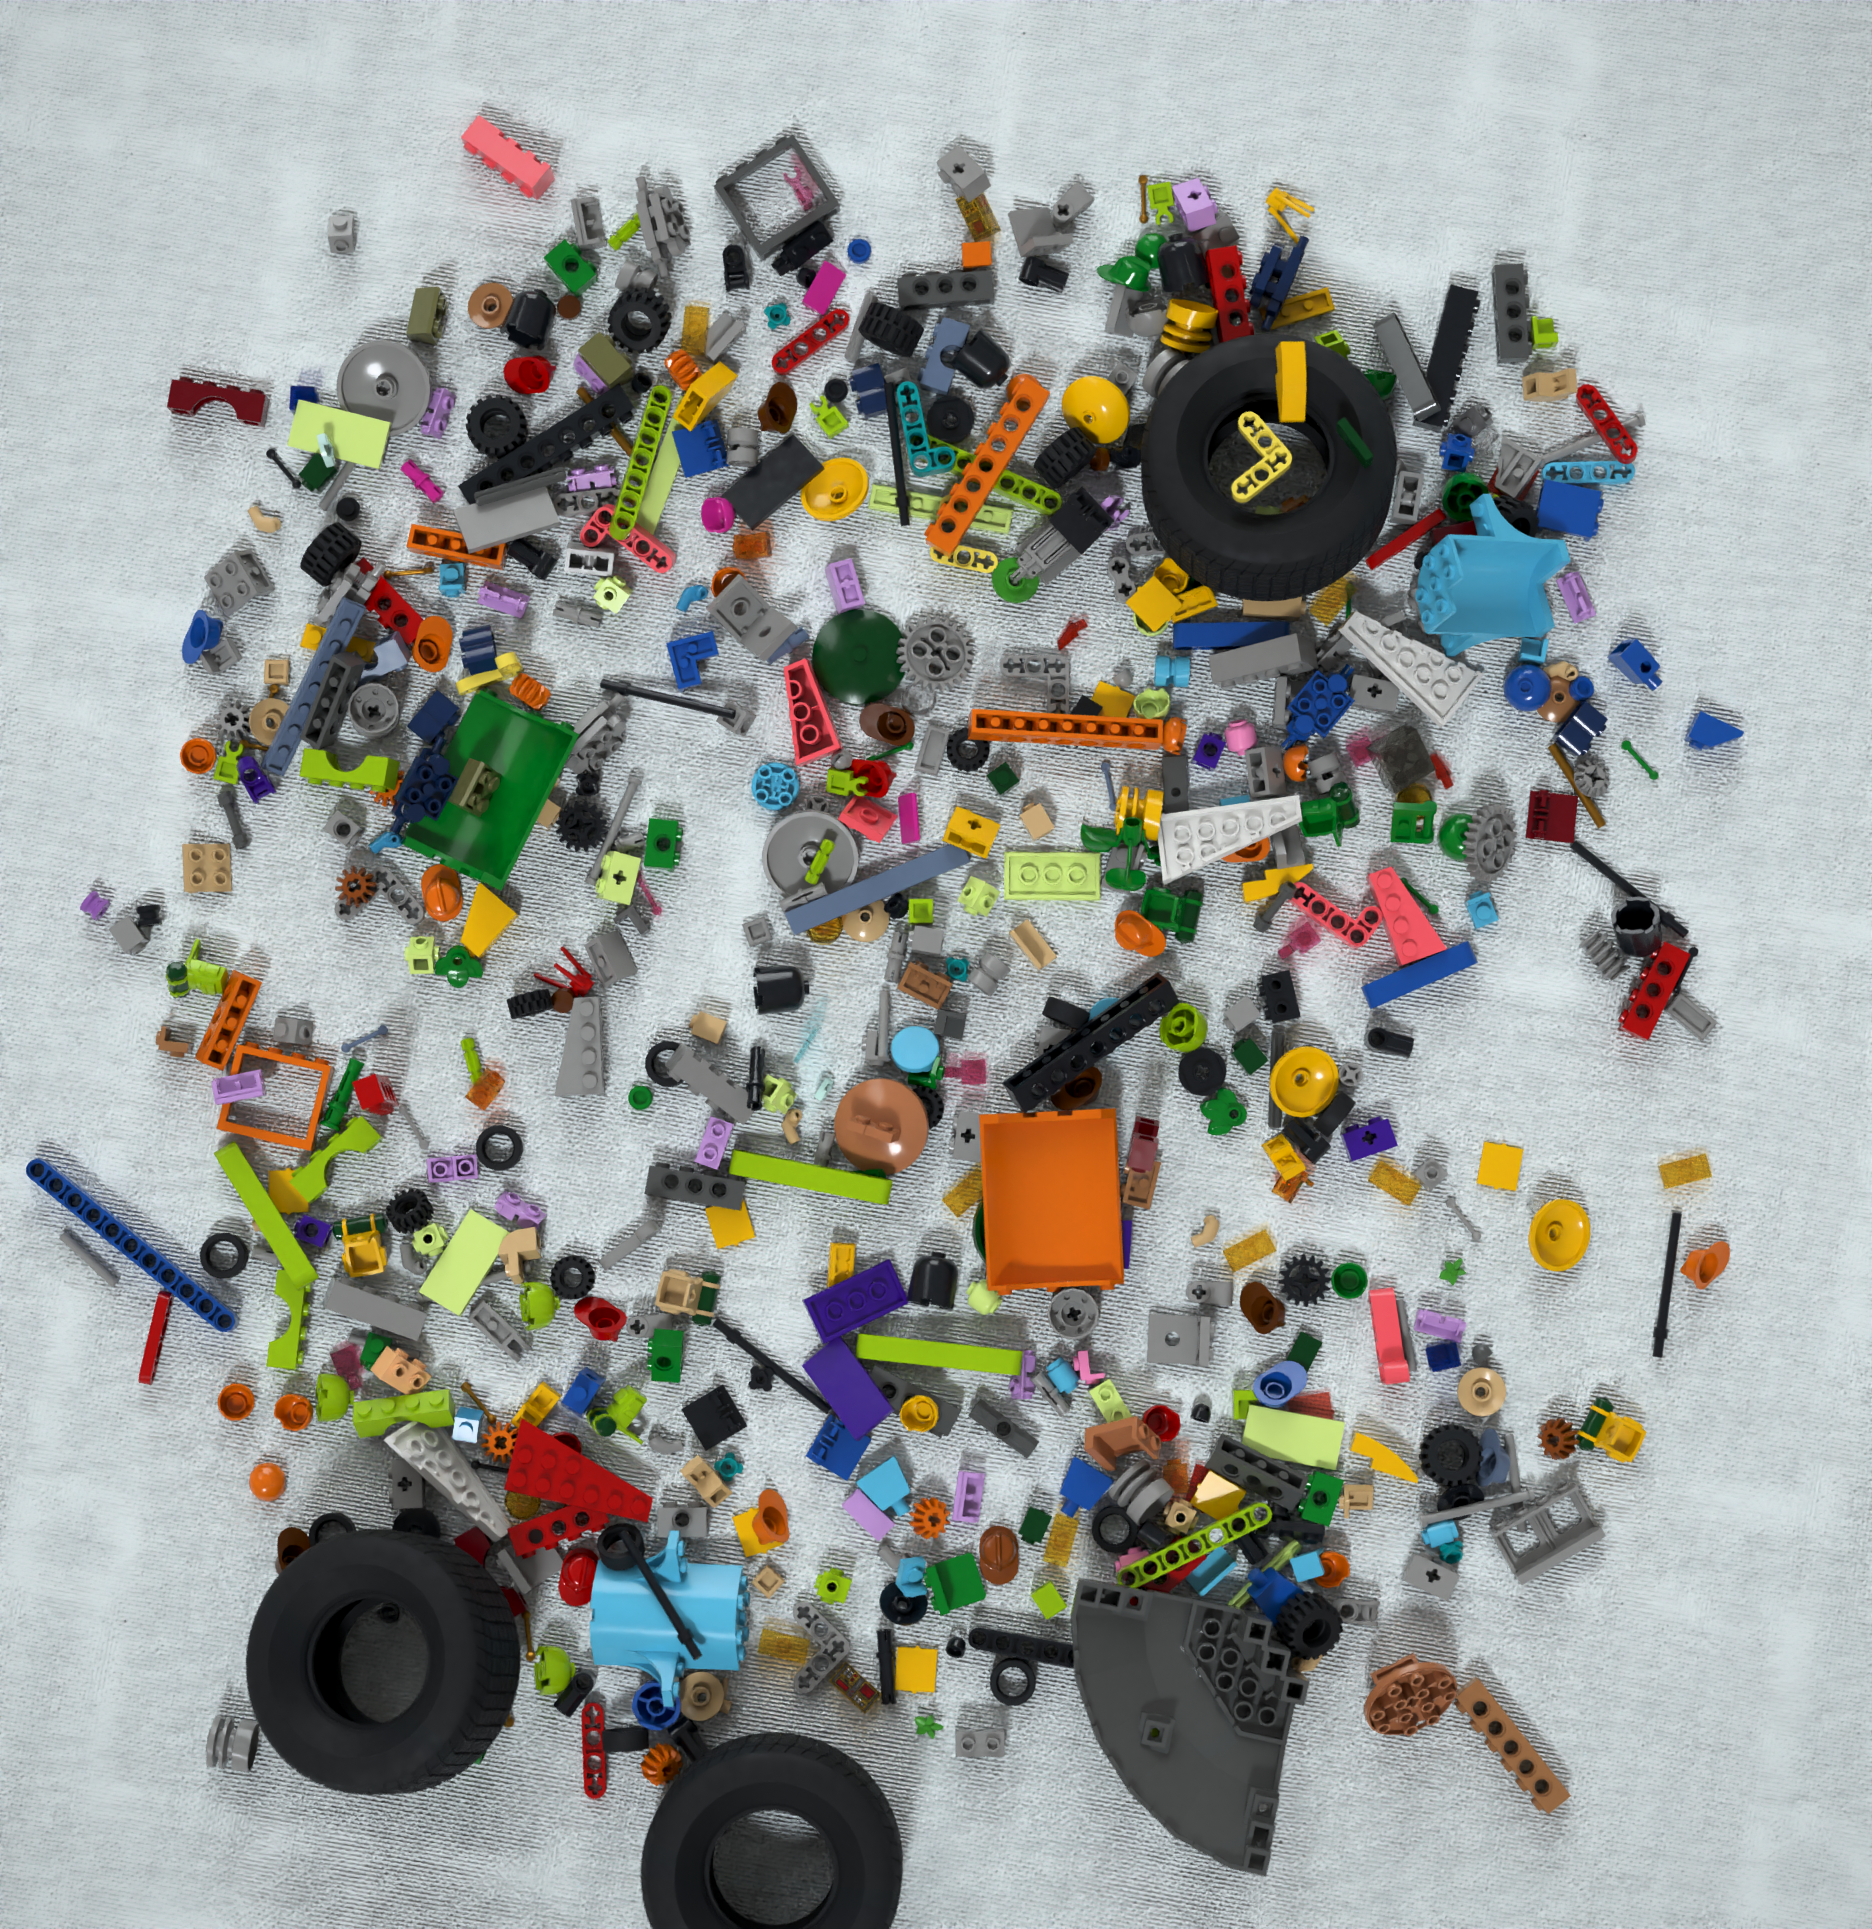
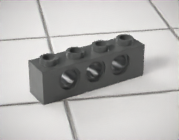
[1491,263,1533,364]
[897,267,994,311]
[300,651,366,750]
[644,1162,746,1211]
[870,1365,961,1438]
[1205,1434,1309,1511]

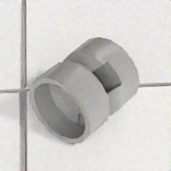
[615,260,658,293]
[726,428,759,467]
[1307,752,1348,795]
[966,951,1011,997]

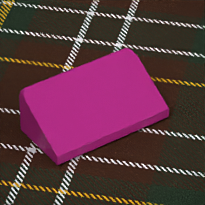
[802,260,846,316]
[898,793,920,844]

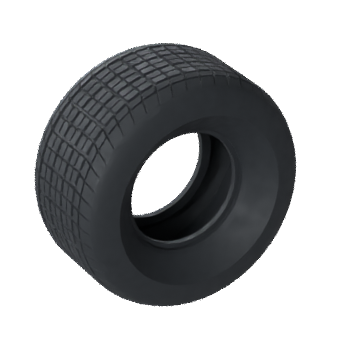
[1141,334,1397,601]
[246,1529,521,1795]
[641,1732,903,1929]

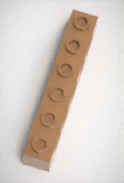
[1454,1676,1571,1814]

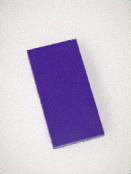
[802,1259,909,1344]
[802,1336,895,1441]

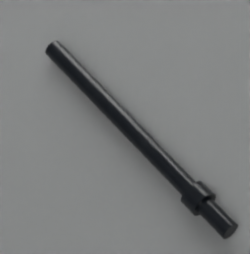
[884,382,910,526]
[600,679,736,719]
[1570,841,1689,938]
[1652,1213,1682,1358]
[712,1318,832,1415]
[619,1530,702,1660]

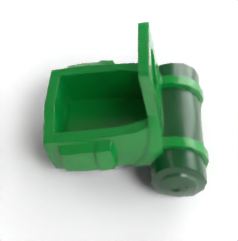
[1299,781,1360,847]
[1140,887,1204,944]

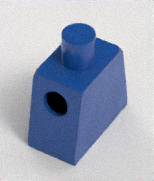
[1607,639,1663,691]
[561,1367,606,1418]
[1059,1456,1114,1518]
[1247,1567,1305,1627]

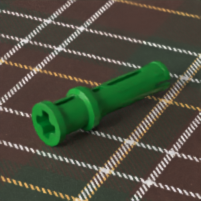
[320,1058,364,1131]

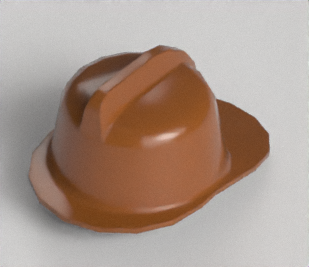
[979,1526,1019,1585]

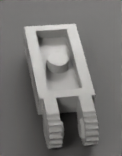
[467,1300,532,1363]

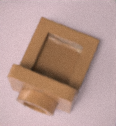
[156,1026,193,1058]

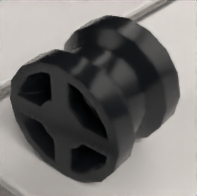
[136,905,162,928]

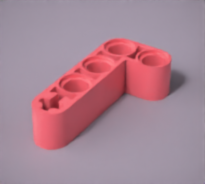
[580,504,676,573]
[1288,882,1383,949]
[1368,1287,1410,1385]

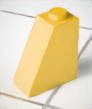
[673,361,738,432]
[460,883,519,959]

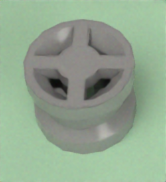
[805,796,829,813]
[1338,1063,1363,1087]

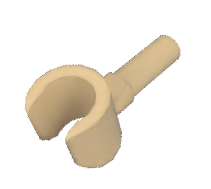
[720,1678,732,1714]

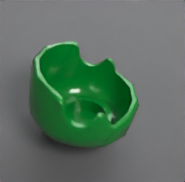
[1135,233,1167,269]
[1331,1262,1368,1299]

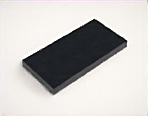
[721,434,824,531]

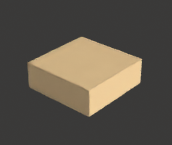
[264,659,290,685]
[751,1564,785,1599]

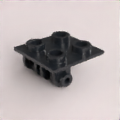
[1107,423,1146,471]
[1049,487,1115,555]
[681,1384,747,1451]

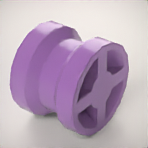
[80,890,110,921]

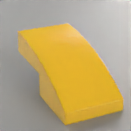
[1261,1133,1306,1181]
[511,1381,562,1429]

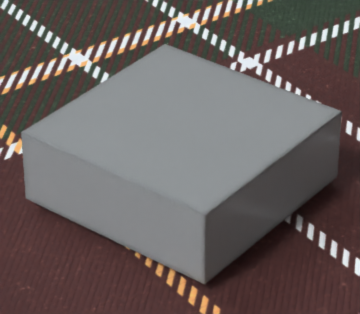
[742,916,773,948]

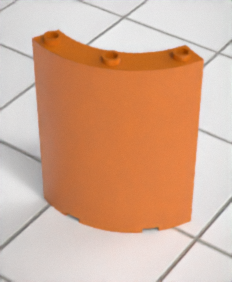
[979,1108,1124,1295]

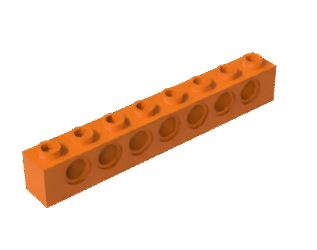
[924,378,1050,558]
[968,709,1163,750]

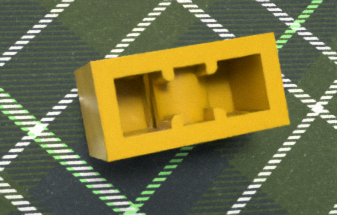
[942,806,1001,859]

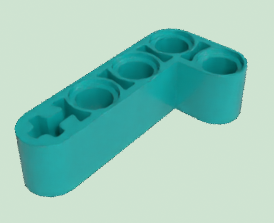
[897,381,955,477]

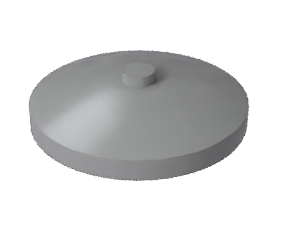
[337,340,432,436]
[762,810,859,898]

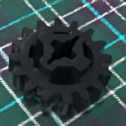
[555,801,608,853]
[1278,1254,1331,1307]

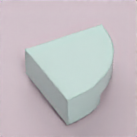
[317,433,335,468]
[814,1078,834,1102]

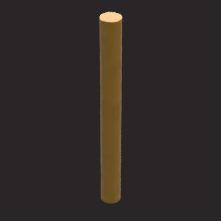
[576,386,642,464]
[1548,743,1606,829]

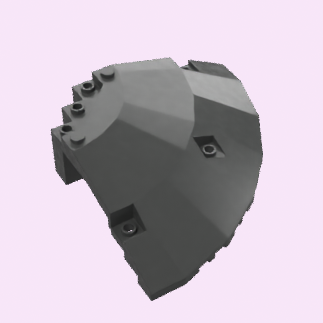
[1070,1578,1310,1876]

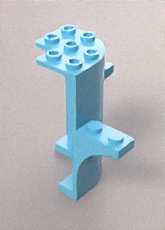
[1415,494,1571,657]
[590,1530,750,1707]

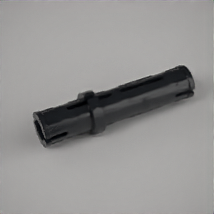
[746,1046,765,1111]
[876,1629,897,1705]

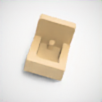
[1339,1485,1373,1518]

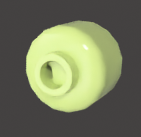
[966,1279,1003,1315]

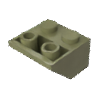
[406,287,449,345]
[578,331,633,390]
[448,758,501,817]

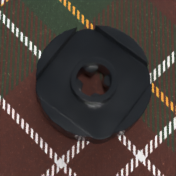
[927,396,974,445]
[1178,1048,1227,1096]
[392,1508,441,1539]

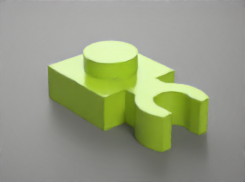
[1147,182,1175,226]
[809,395,849,440]
[213,741,245,786]
[826,767,869,796]

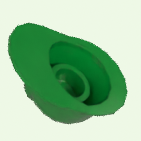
[1097,255,1151,292]

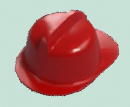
[503,355,556,394]
[845,759,897,798]
[574,1297,627,1342]
[559,1548,599,1606]

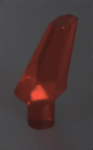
[1057,618,1088,651]
[1430,753,1454,789]

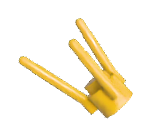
[1265,188,1315,244]

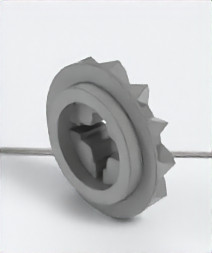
[1574,759,1611,797]

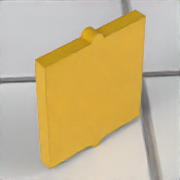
[1125,575,1183,633]
[1091,681,1136,718]
[1476,1142,1524,1191]
[269,1168,309,1215]
[705,1199,755,1249]
[1190,1470,1247,1520]
[732,1508,784,1558]
[895,1645,937,1694]

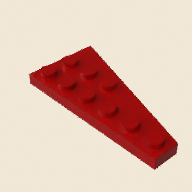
[504,1418,653,1523]

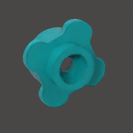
[764,303,791,329]
[945,957,969,982]
[714,1452,743,1482]
[1439,1541,1463,1564]

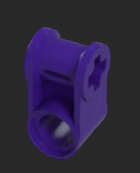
[236,756,277,804]

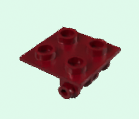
[1525,790,1578,844]

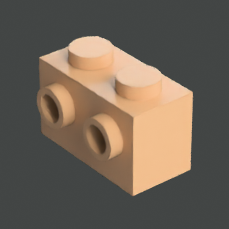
[370,1346,431,1395]

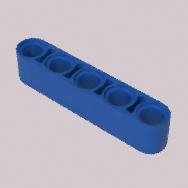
[1173,622,1290,650]
[1361,941,1478,1009]

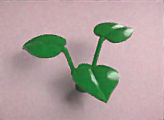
[1080,817,1161,891]

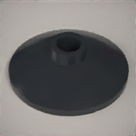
[1437,1484,1484,1521]
[879,1582,928,1626]

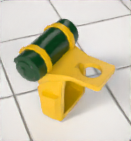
[332,1213,388,1278]
[1576,1397,1647,1463]

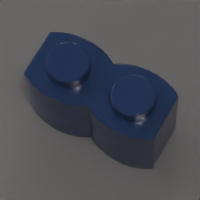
[848,363,887,419]
[459,625,498,675]
[407,690,461,746]
[1552,701,1607,756]

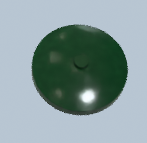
[812,609,906,705]

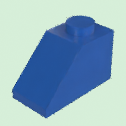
[1684,711,1744,751]

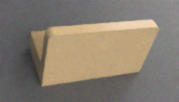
[1008,919,1057,972]

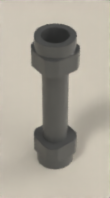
[217,791,250,850]
[1253,881,1297,933]

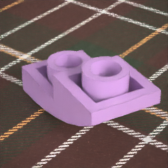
[426,1154,478,1183]
[841,1488,895,1542]

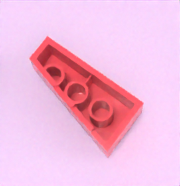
[461,115,555,201]
[784,658,844,767]
[1366,866,1447,967]

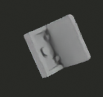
[496,1529,563,1595]

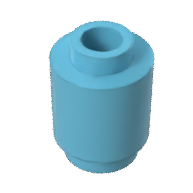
[1046,1357,1080,1394]
[1420,1519,1459,1548]

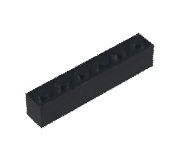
[1412,284,1481,433]

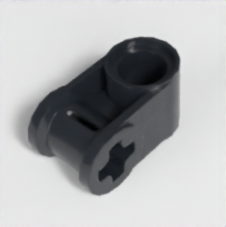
[723,244,750,293]

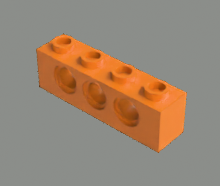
[406,524,508,571]
[195,970,262,1071]

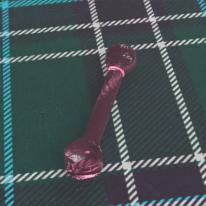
[636,871,662,915]

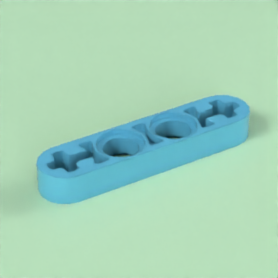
[1540,461,1635,485]

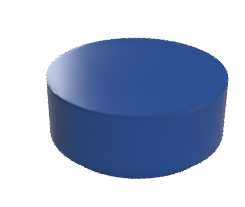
[847,239,871,264]
[1569,676,1594,702]

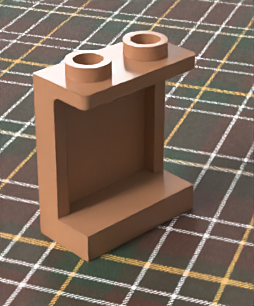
[1084,1416,1162,1472]

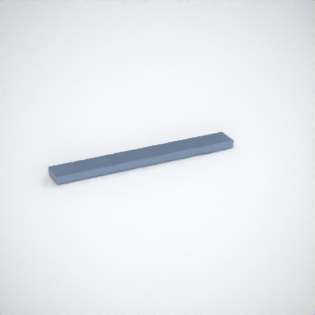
[260,597,366,776]
[784,844,970,936]

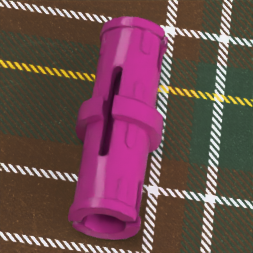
[400,459,444,503]

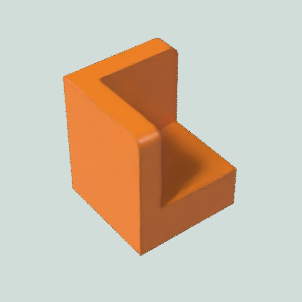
[962,241,992,272]

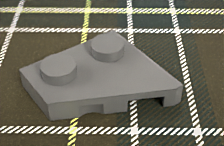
[1495,436,1542,499]

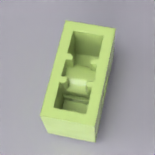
[595,851,641,905]
[1088,1378,1132,1423]

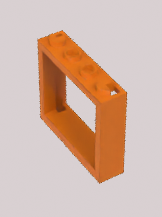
[216,1041,335,1152]

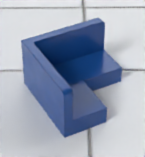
[666,631,719,693]

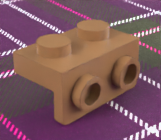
[897,960,953,1010]
[1120,1159,1161,1210]

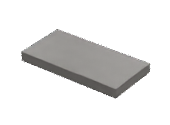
[453,486,560,554]

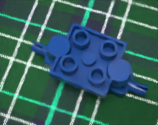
[1281,664,1355,750]

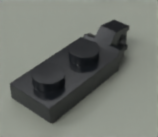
[771,220,834,276]
[1256,1520,1325,1544]

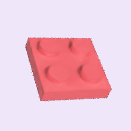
[838,794,898,843]

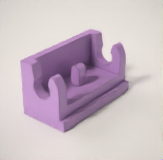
[1100,495,1130,532]
[825,558,865,615]
[212,1069,267,1105]
[952,1470,985,1523]

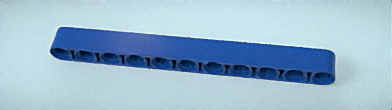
[26,1159,239,1332]

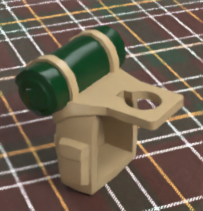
[655,1269,722,1327]

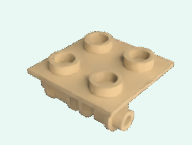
[182,844,232,894]

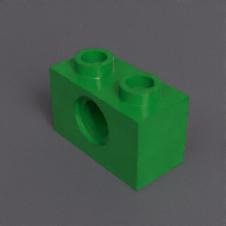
[543,239,598,298]
[644,818,683,871]
[647,1328,684,1383]
[1297,1470,1344,1527]

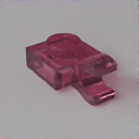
[783,166,814,212]
[1345,735,1390,768]
[1277,922,1322,960]
[944,1060,986,1085]
[330,1345,363,1390]

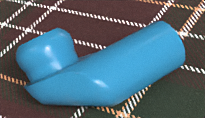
[675,585,708,613]
[368,832,403,854]

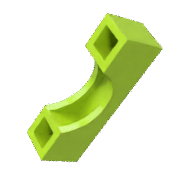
[299,748,400,793]
[289,1116,384,1204]
[266,1269,313,1370]
[353,1389,455,1438]

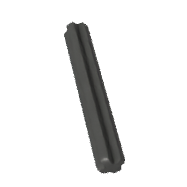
[474,467,567,506]
[1268,1033,1285,1128]

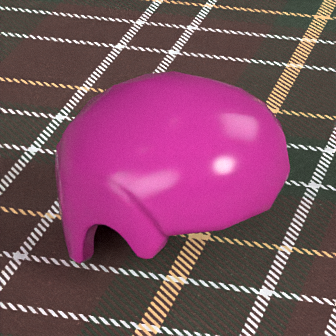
[701,497,735,533]

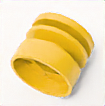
[1160,299,1218,353]
[1114,786,1163,841]

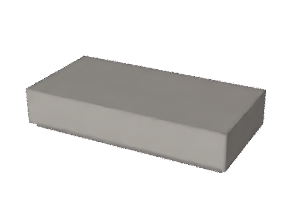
[914,724,951,777]
[1664,992,1718,1041]

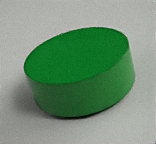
[628,1086,653,1110]

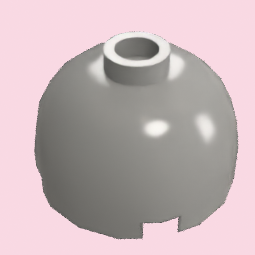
[1125,298,1173,340]

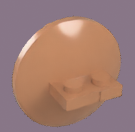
[834,1078,929,1175]
[1364,1653,1457,1736]

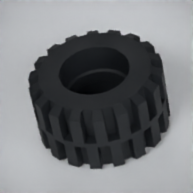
[607,287,672,354]
[858,303,924,357]
[466,394,528,459]
[1033,427,1097,489]
[1475,495,1539,538]
[300,522,362,587]
[1419,1424,1484,1486]
[1275,1591,1343,1660]

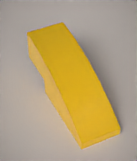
[1275,341,1306,422]
[1241,864,1313,904]
[1348,1431,1418,1483]

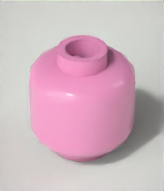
[1224,719,1258,756]

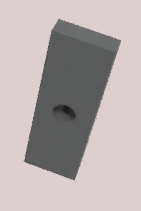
[1162,756,1189,814]

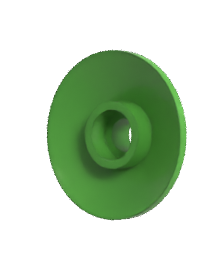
[991,557,1039,603]

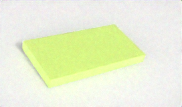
[287,399,392,470]
[1004,852,1100,901]
[419,1209,510,1317]
[1241,1404,1345,1470]

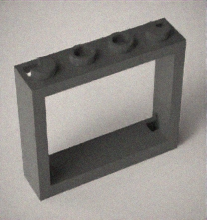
[714,135,840,262]

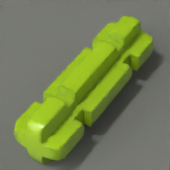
[607,213,641,251]
[805,839,835,885]
[461,1038,485,1085]

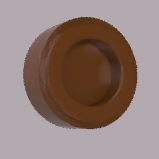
[557,295,581,320]
[1090,447,1110,471]
[551,988,576,1013]

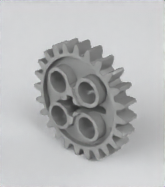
[896,616,974,693]
[1462,803,1517,883]

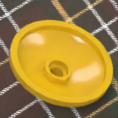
[1062,376,1130,444]
[801,458,869,521]
[1269,1046,1339,1117]
[1528,1199,1591,1272]

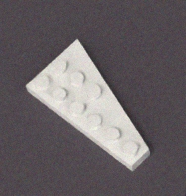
[1338,611,1484,728]
[1158,795,1302,885]
[384,1421,512,1542]

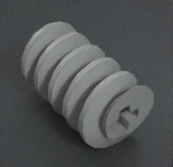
[1579,929,1630,982]

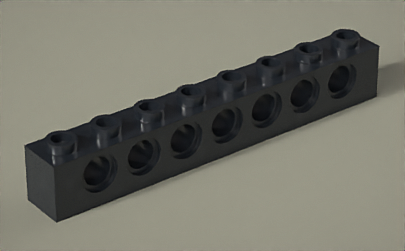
[458,384,637,505]
[1002,972,1180,1113]

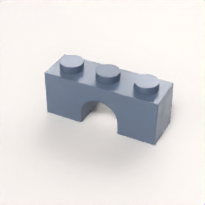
[917,317,970,396]
[352,631,412,691]

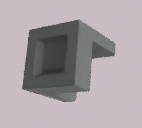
[934,1009,967,1039]

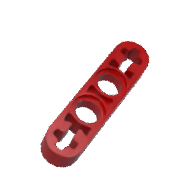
[772,309,850,375]
[1576,384,1638,464]
[1365,508,1447,571]
[138,1290,173,1385]
[581,1701,607,1799]

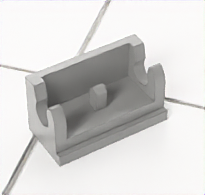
[570,197,606,252]

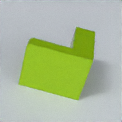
[1530,316,1559,349]
[909,899,933,926]
[1232,1390,1258,1420]
[1030,1580,1067,1619]

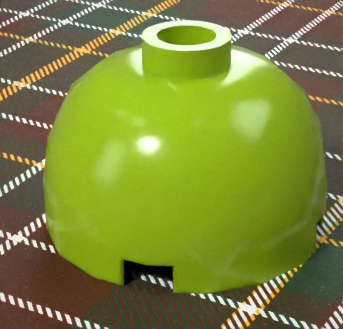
[1159,1003,1208,1053]
[519,1281,560,1331]
[316,1373,354,1422]
[534,1646,575,1695]

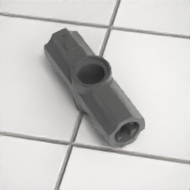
[968,1399,1039,1458]

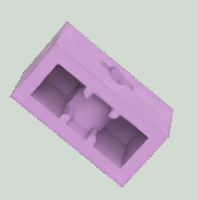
[1172,178,1218,232]
[695,1116,735,1170]

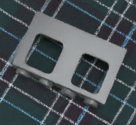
[1489,1482,1606,1585]

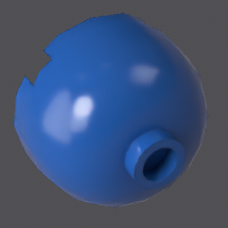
[1503,664,1552,712]
[632,1679,681,1730]

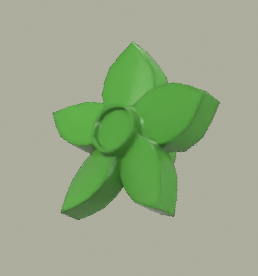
[1439,1258,1466,1285]
[915,1715,944,1739]

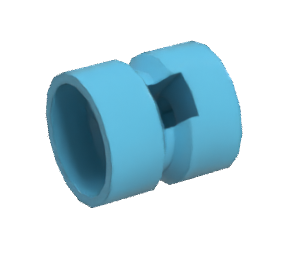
[1154,655,1190,688]

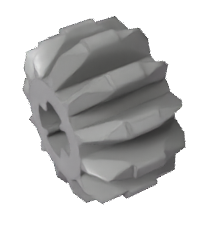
[213,701,250,741]

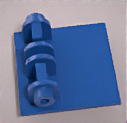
[672,420,730,478]
[806,1414,872,1481]

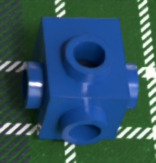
[1439,433,1475,473]

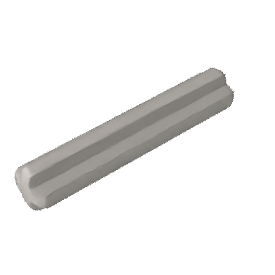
[844,293,878,362]

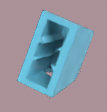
[856,1455,911,1517]

